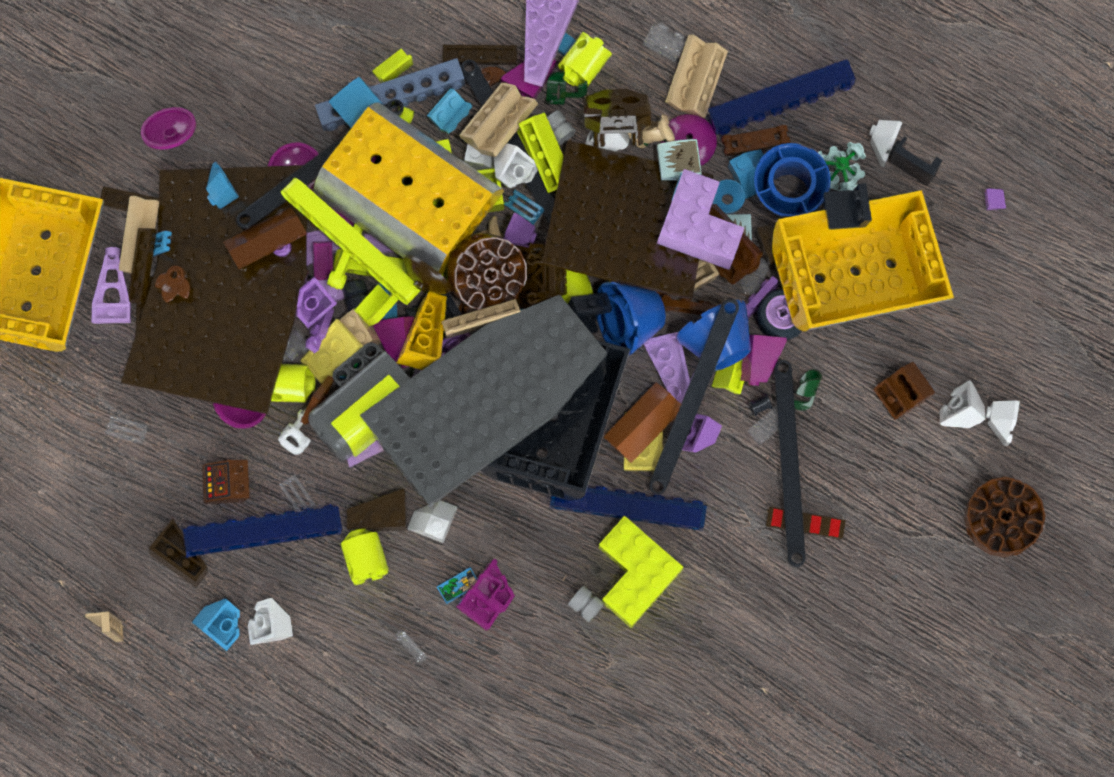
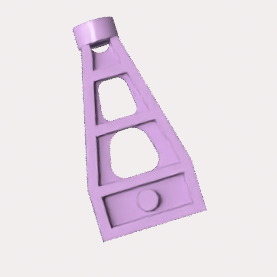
[92,247,131,324]

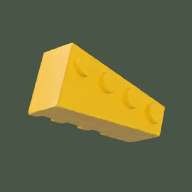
[396,292,447,370]

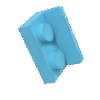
[427,88,473,134]

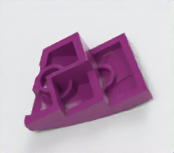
[456,558,515,630]

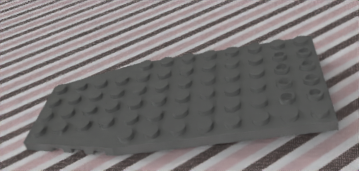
[360,295,607,507]

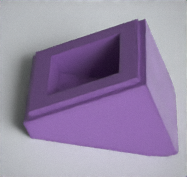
[984,189,1006,210]

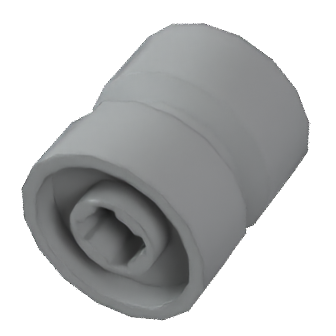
[547,110,576,146]
[568,586,605,623]

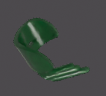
[546,72,588,105]
[794,369,822,411]

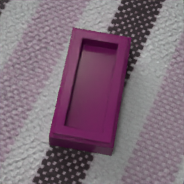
[312,241,333,280]

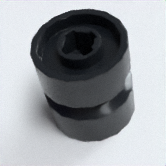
[342,280,368,313]

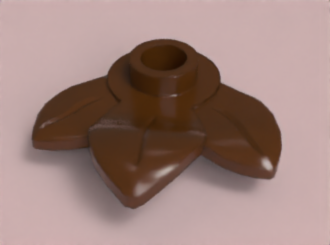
[155,266,190,303]

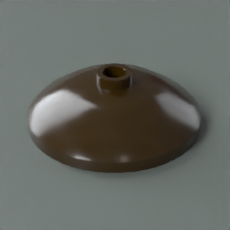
[404,254,452,294]

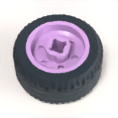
[757,289,802,341]

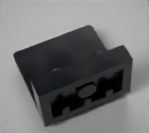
[823,183,872,230]

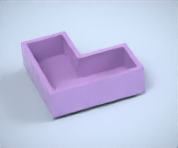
[657,169,744,270]

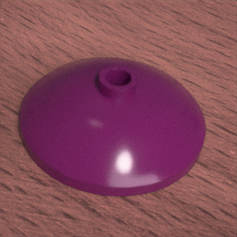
[140,107,196,150]
[660,114,717,166]
[268,142,319,191]
[213,403,266,429]

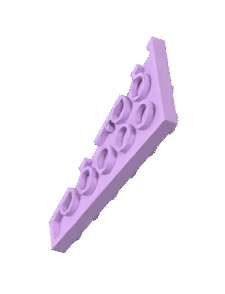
[524,0,579,87]

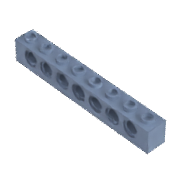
[315,59,465,131]

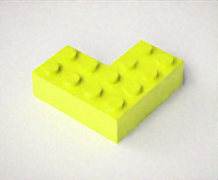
[599,516,683,628]

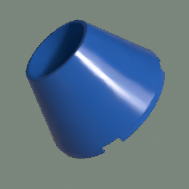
[754,143,831,217]
[597,281,666,356]
[676,299,751,371]

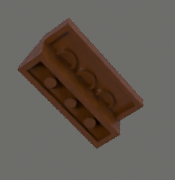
[708,204,763,285]
[223,207,307,269]

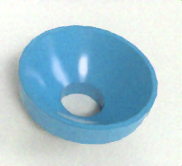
[712,180,745,214]

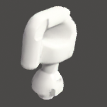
[278,408,311,455]

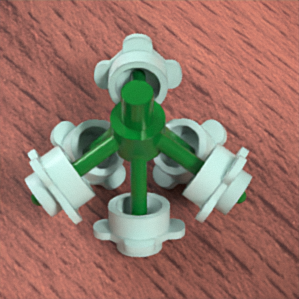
[818,142,866,191]

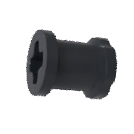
[748,393,772,416]

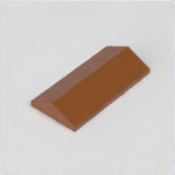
[603,382,681,463]

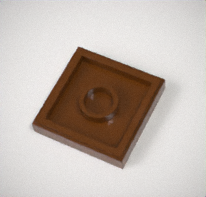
[300,375,334,425]

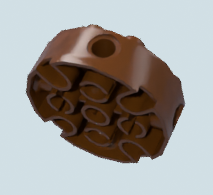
[447,233,527,310]
[964,477,1046,557]

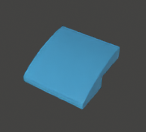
[329,77,384,128]

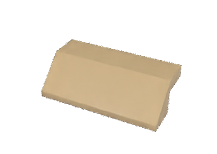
[665,35,728,118]
[459,83,538,157]
[442,299,520,339]

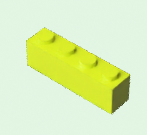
[518,113,564,193]

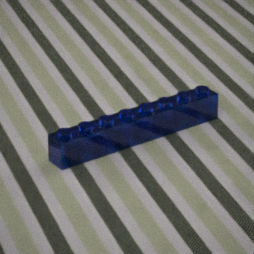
[707,59,856,135]
[550,486,707,531]
[183,505,342,557]

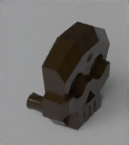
[583,89,651,147]
[512,243,567,309]

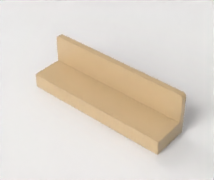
[119,196,159,274]
[85,612,124,642]

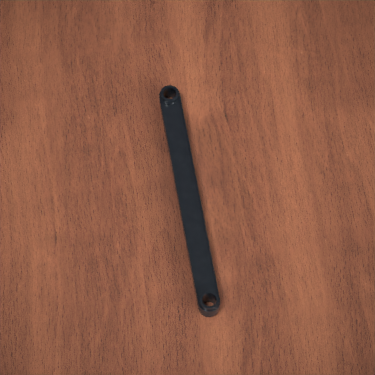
[461,59,555,225]
[237,99,404,230]
[649,298,739,494]
[774,360,806,568]

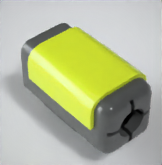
[308,342,410,460]

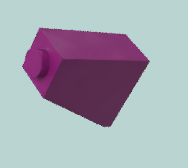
[501,58,556,99]
[373,317,414,368]
[741,335,787,386]

